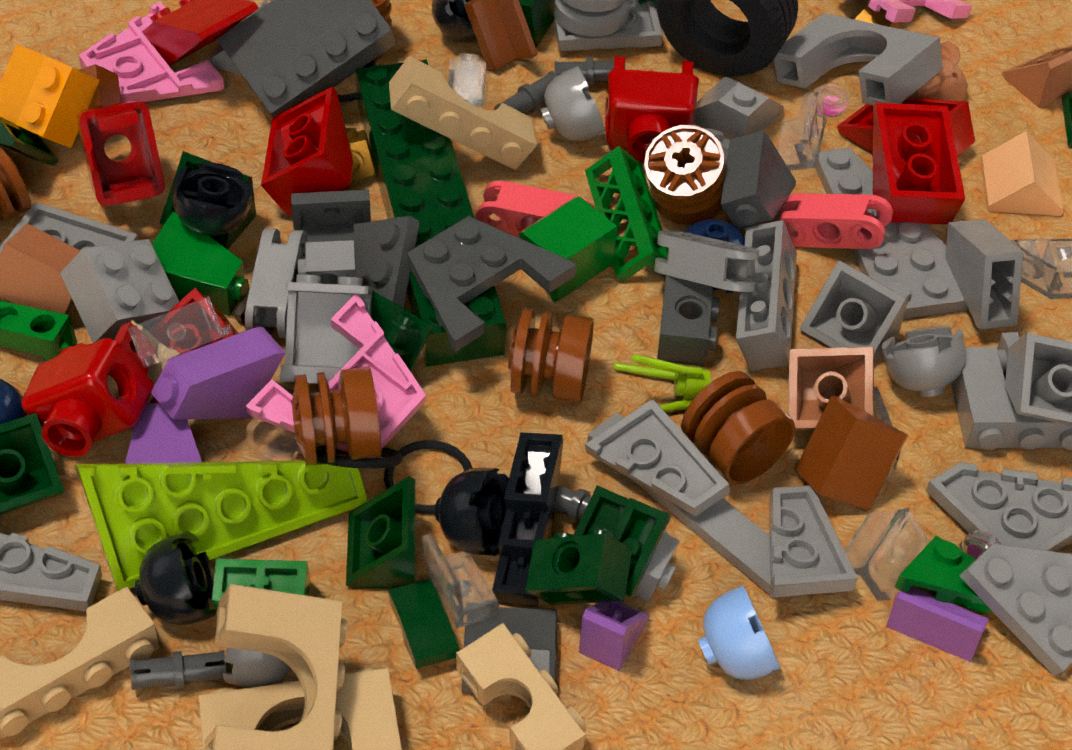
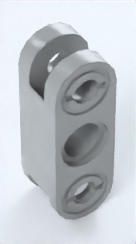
[245,228,308,338]
[654,231,759,292]

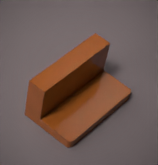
[464,0,538,70]

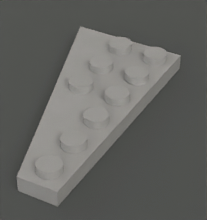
[813,147,969,319]

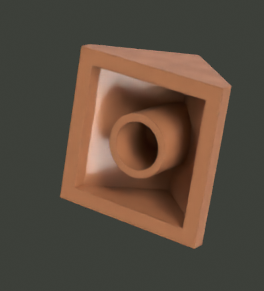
[1003,45,1072,107]
[0,223,80,315]

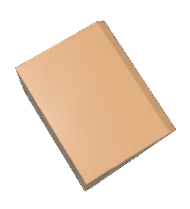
[980,131,1063,216]

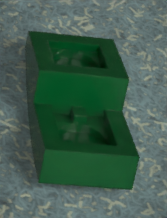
[388,578,459,669]

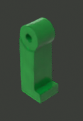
[0,301,78,361]

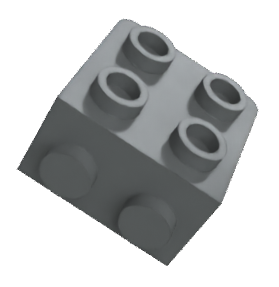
[291,190,371,249]

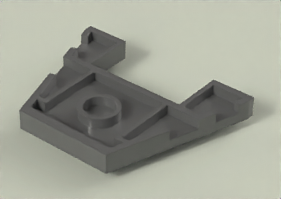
[407,216,577,352]

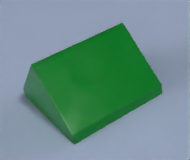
[518,196,617,302]

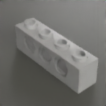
[736,220,797,371]

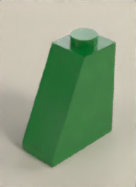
[152,212,249,315]

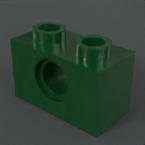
[525,529,632,605]

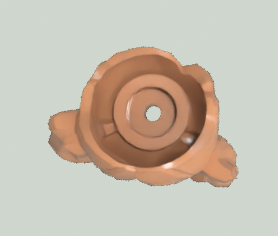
[909,41,968,101]

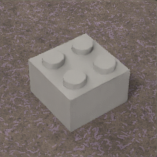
[60,239,179,343]

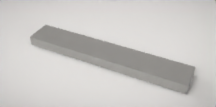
[587,412,771,596]

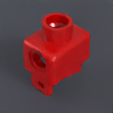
[605,56,699,162]
[77,100,165,206]
[21,322,156,457]

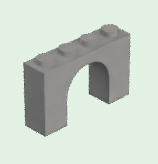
[774,13,943,105]
[951,347,1072,450]

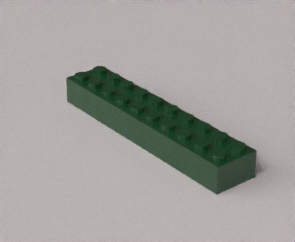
[355,60,506,367]

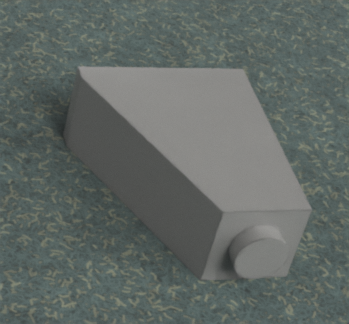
[946,219,1023,330]

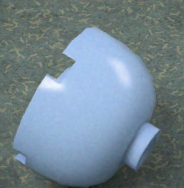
[698,585,781,680]

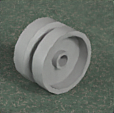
[554,0,630,37]

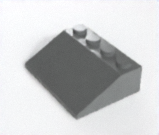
[217,0,397,118]

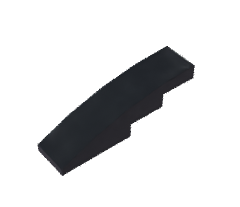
[491,432,563,605]

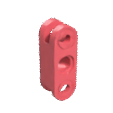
[475,181,594,239]
[776,193,893,249]

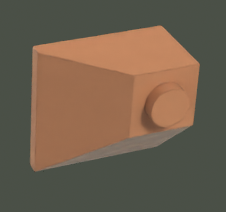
[788,347,874,431]

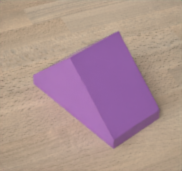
[579,601,650,671]

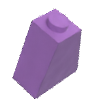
[151,327,286,420]
[125,403,202,464]

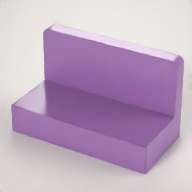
[886,587,989,662]

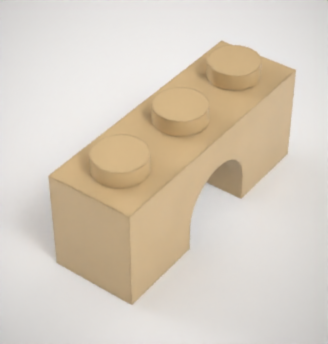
[456,623,586,750]

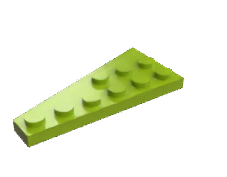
[76,461,368,591]

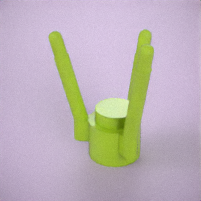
[613,354,711,413]

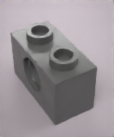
[657,275,720,366]

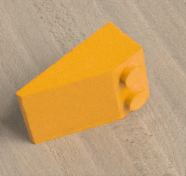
[0,44,100,148]

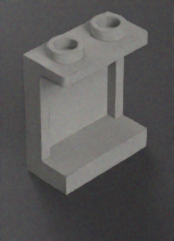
[280,275,372,383]

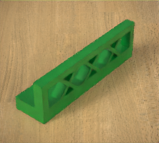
[585,146,668,282]

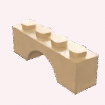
[389,56,537,170]
[0,586,160,740]

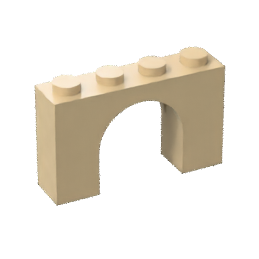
[205,584,347,750]
[199,668,402,750]

